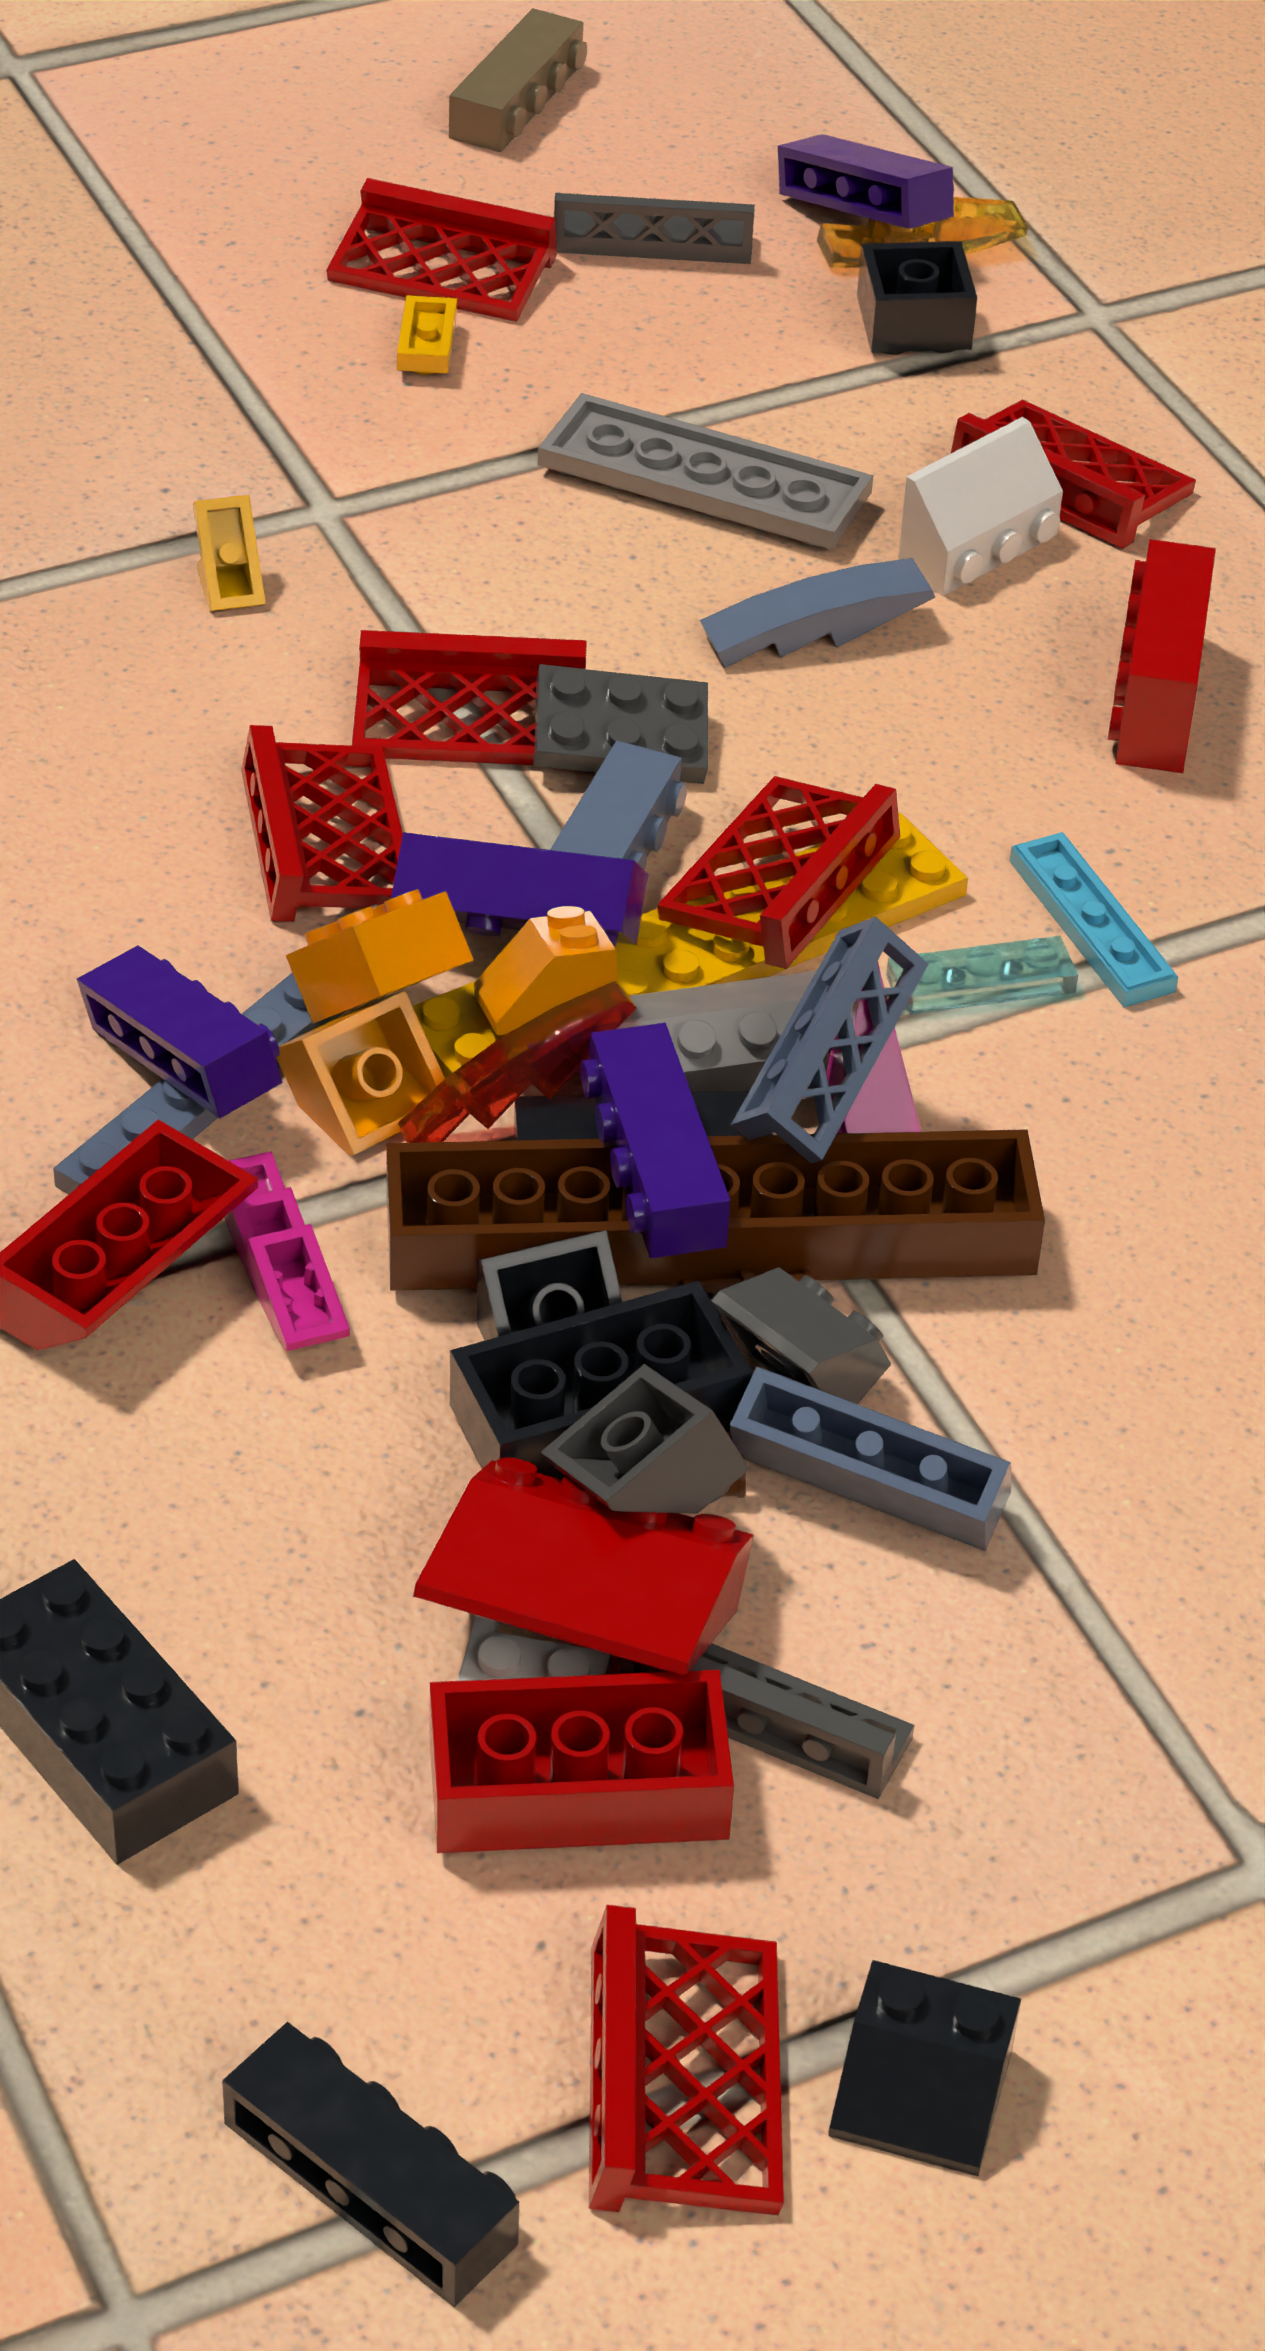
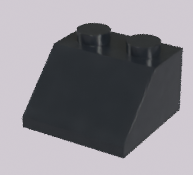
[828,1960,1021,2177]

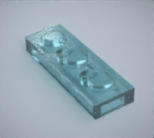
[886,936,1078,1016]

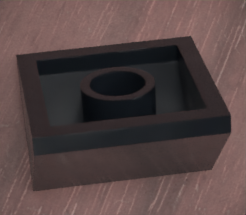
[477,1230,622,1341]

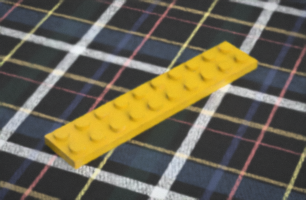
[412,812,968,1102]

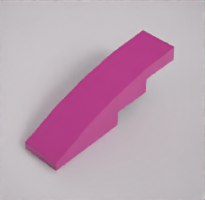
[224,1151,350,1351]

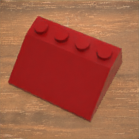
[413,1458,754,1676]

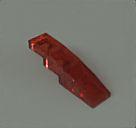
[398,981,637,1143]

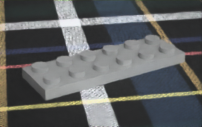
[538,393,873,550]

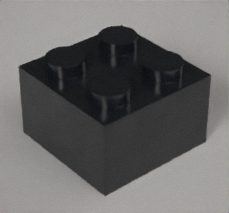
[857,241,977,355]

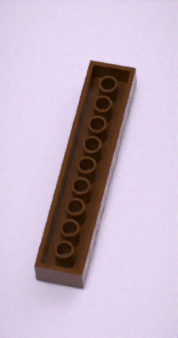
[386,1129,1045,1291]

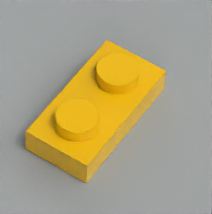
[397,295,457,375]

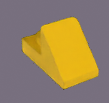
[192,494,266,612]

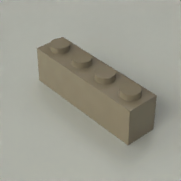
[449,8,587,152]

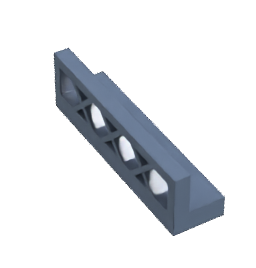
[731,916,929,1164]

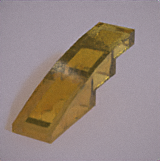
[816,197,1028,268]

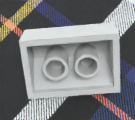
[898,417,1063,596]

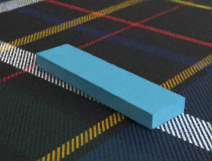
[1010,832,1178,1008]

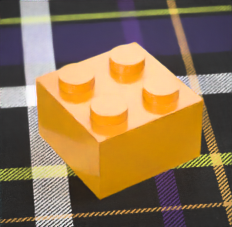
[286,889,473,1024]

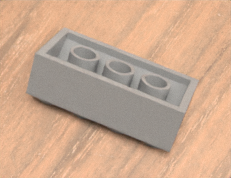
[581,971,831,1093]

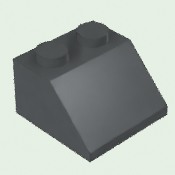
[711,1267,891,1404]
[541,1364,750,1514]

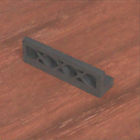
[554,193,755,264]
[621,1643,915,1799]

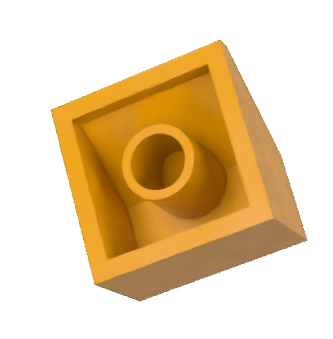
[474,906,620,1035]
[276,990,456,1156]

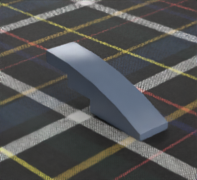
[700,558,936,668]

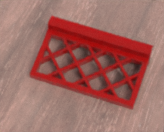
[327,178,557,322]
[950,399,1196,549]
[352,630,587,765]
[241,725,403,922]
[657,776,901,969]
[589,1904,784,2216]

